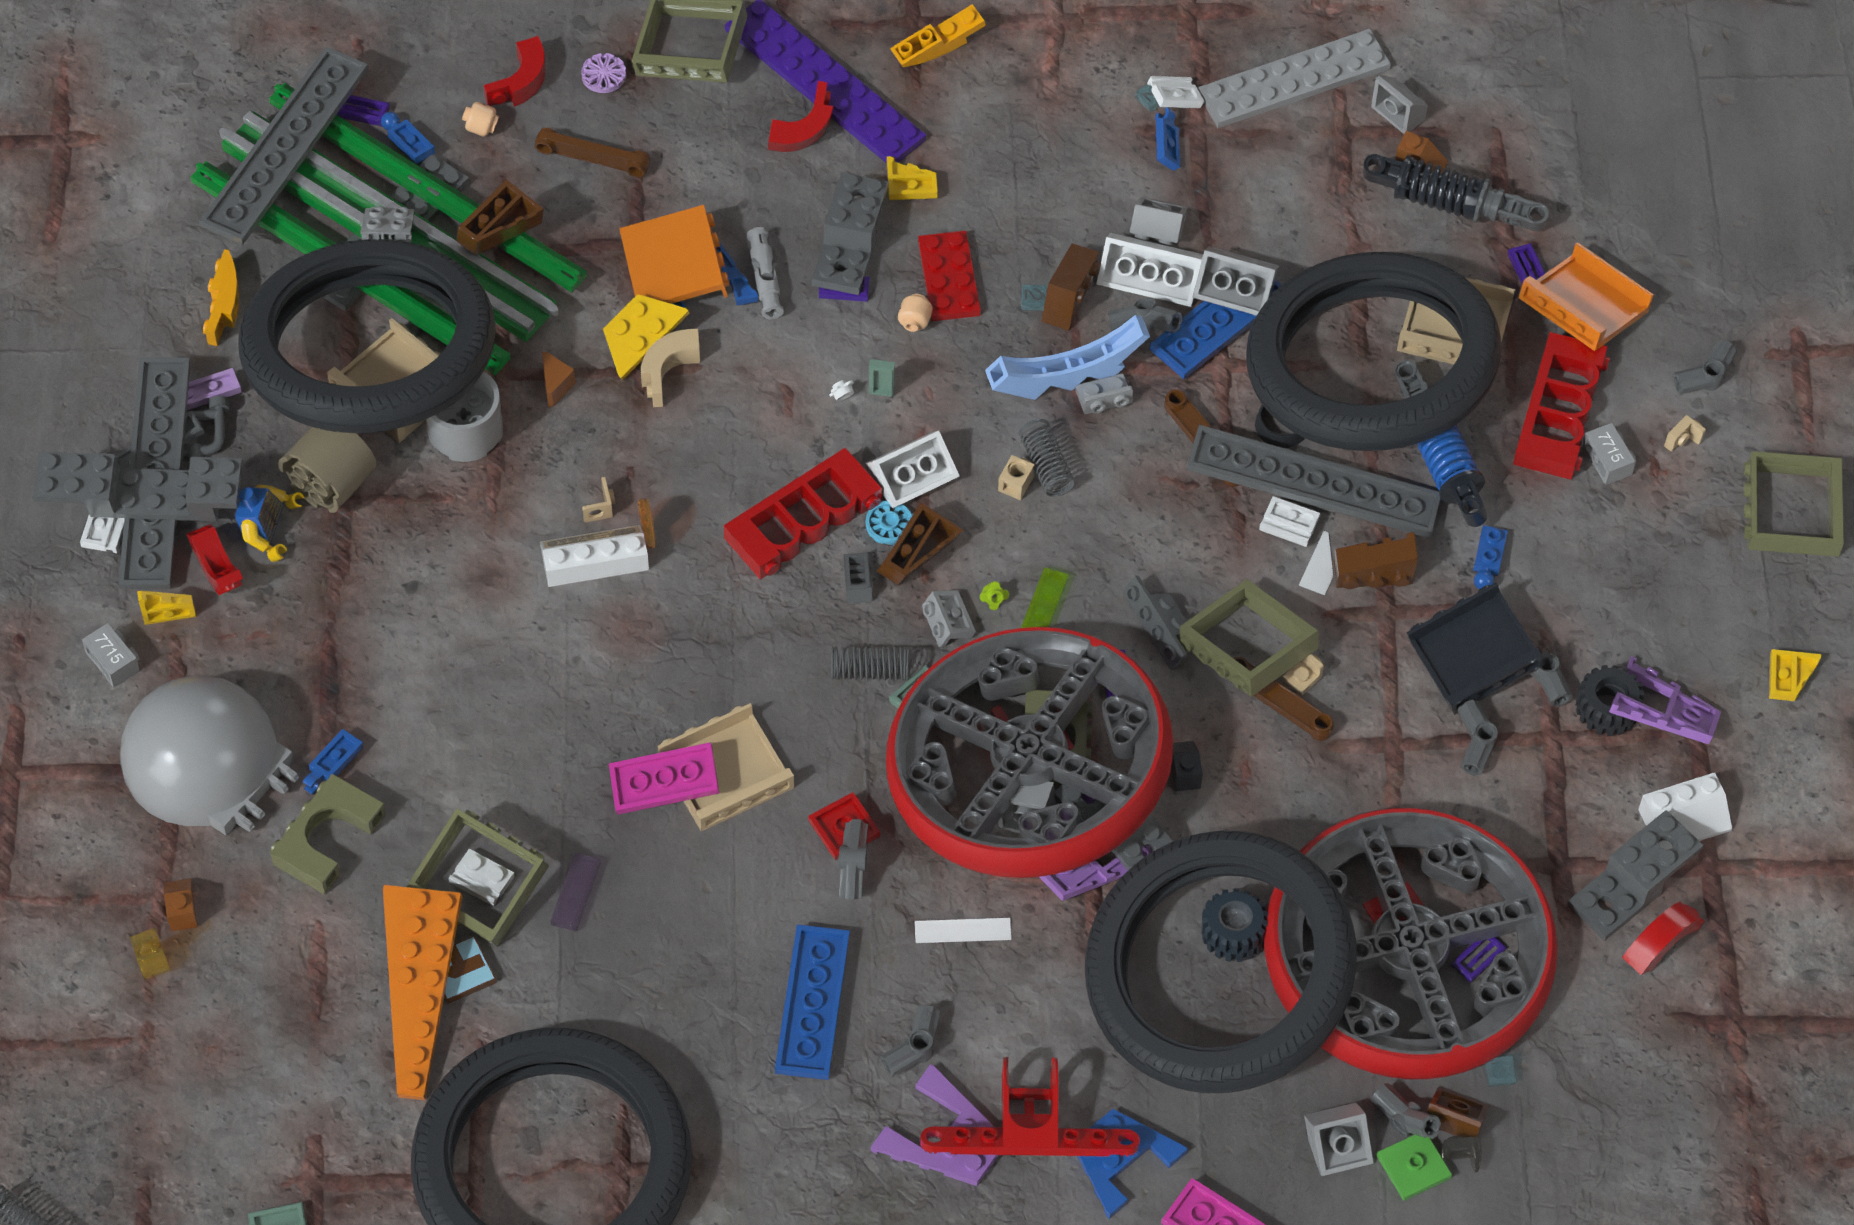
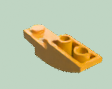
[890,4,986,67]
[203,249,239,346]

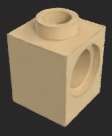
[998,455,1035,500]

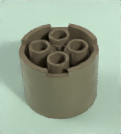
[279,427,377,513]

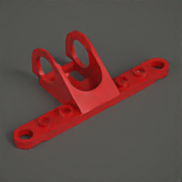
[920,1057,1140,1157]

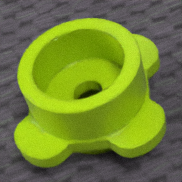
[980,581,1009,610]

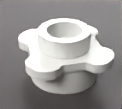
[829,380,854,401]

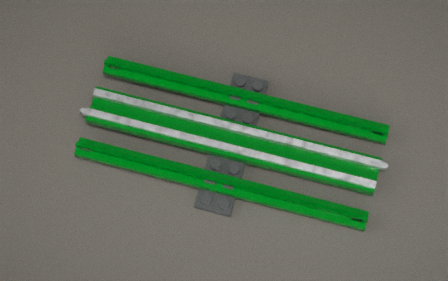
[190,82,587,375]

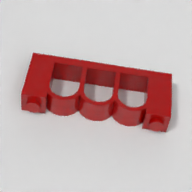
[1513,332,1610,480]
[724,448,882,580]

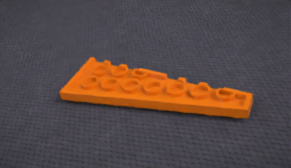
[383,885,462,1100]

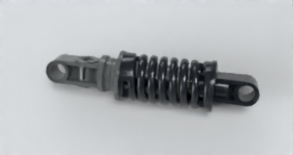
[1363,154,1549,232]

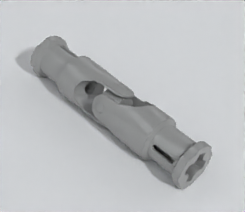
[747,227,784,320]

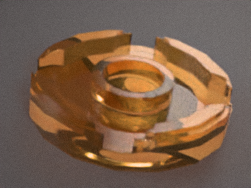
[638,498,656,548]

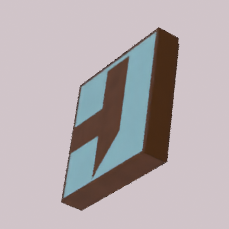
[444,936,497,1004]

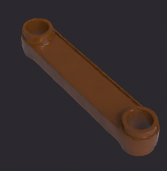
[534,127,650,178]
[1164,389,1239,487]
[1231,656,1334,741]

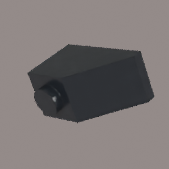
[1171,741,1203,791]

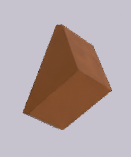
[542,352,575,407]

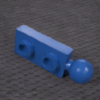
[381,112,435,164]
[1473,525,1508,589]

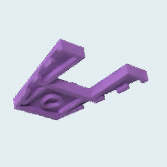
[1609,656,1721,744]
[1039,794,1153,901]
[871,1064,999,1186]

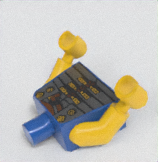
[235,485,304,562]

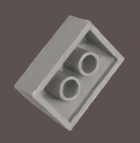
[1192,246,1279,315]

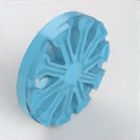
[866,501,912,545]

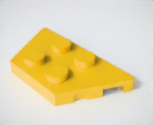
[603,294,690,380]

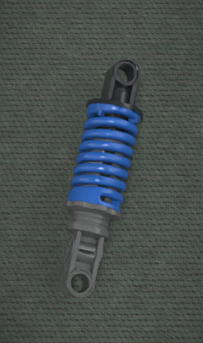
[1394,360,1487,527]

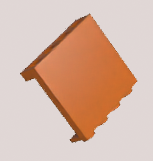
[619,205,730,304]
[1519,242,1654,351]

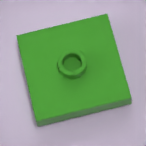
[1377,1135,1452,1201]

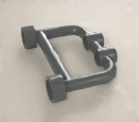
[134,396,230,463]

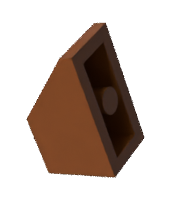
[1395,131,1448,173]
[164,878,198,932]

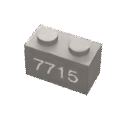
[1582,423,1636,485]
[82,623,140,687]

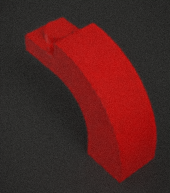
[483,36,546,107]
[768,81,833,152]
[187,524,243,595]
[1622,901,1705,975]

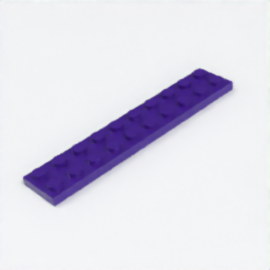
[725,0,926,163]

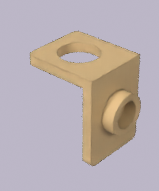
[582,477,615,522]

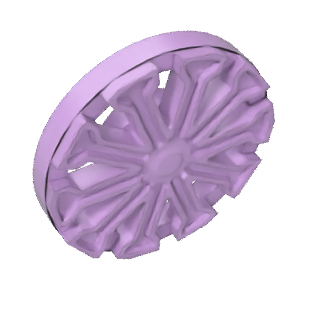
[581,53,626,93]

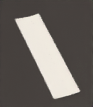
[915,918,1011,943]

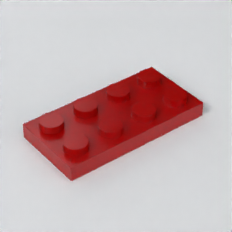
[918,231,980,321]

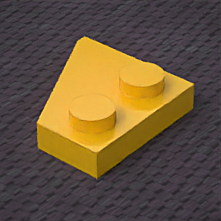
[887,156,938,200]
[137,591,196,625]
[1769,649,1821,701]

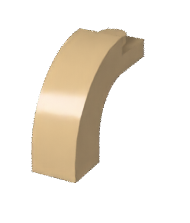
[641,329,700,407]

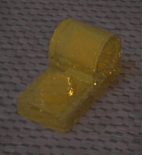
[129,928,170,980]

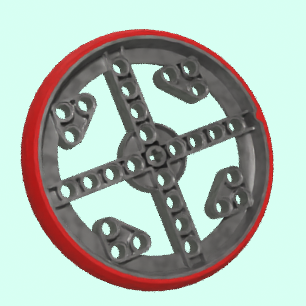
[886,627,1173,878]
[1264,808,1557,1080]

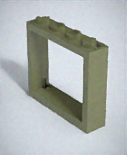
[632,0,748,83]
[1743,451,1844,557]
[1179,579,1319,697]
[406,808,549,947]

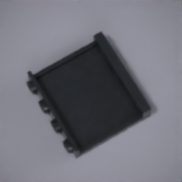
[1406,583,1544,715]

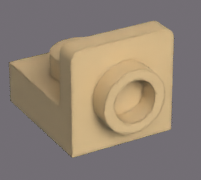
[1664,415,1706,452]
[1282,654,1324,697]

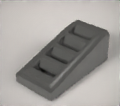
[843,552,872,603]

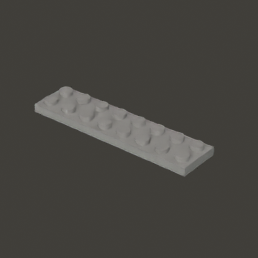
[1198,29,1390,128]

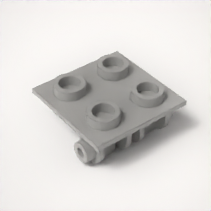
[361,206,415,242]

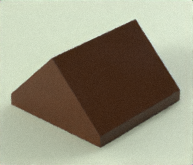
[1427,1087,1489,1143]

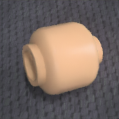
[462,102,499,137]
[898,294,933,332]

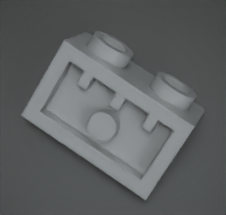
[1075,374,1133,414]
[922,590,976,647]

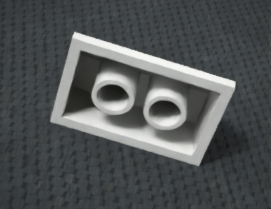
[865,431,959,508]
[1638,772,1732,850]

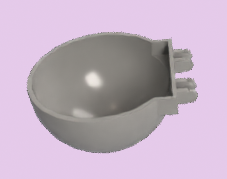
[120,675,299,836]

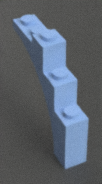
[985,315,1150,400]

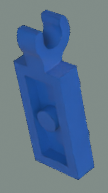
[1155,107,1181,171]
[303,729,363,795]

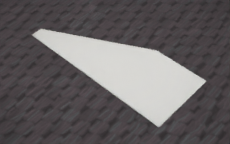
[1299,531,1333,595]

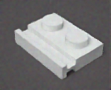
[1147,76,1204,108]
[1259,496,1320,547]
[80,515,125,553]
[448,849,514,907]

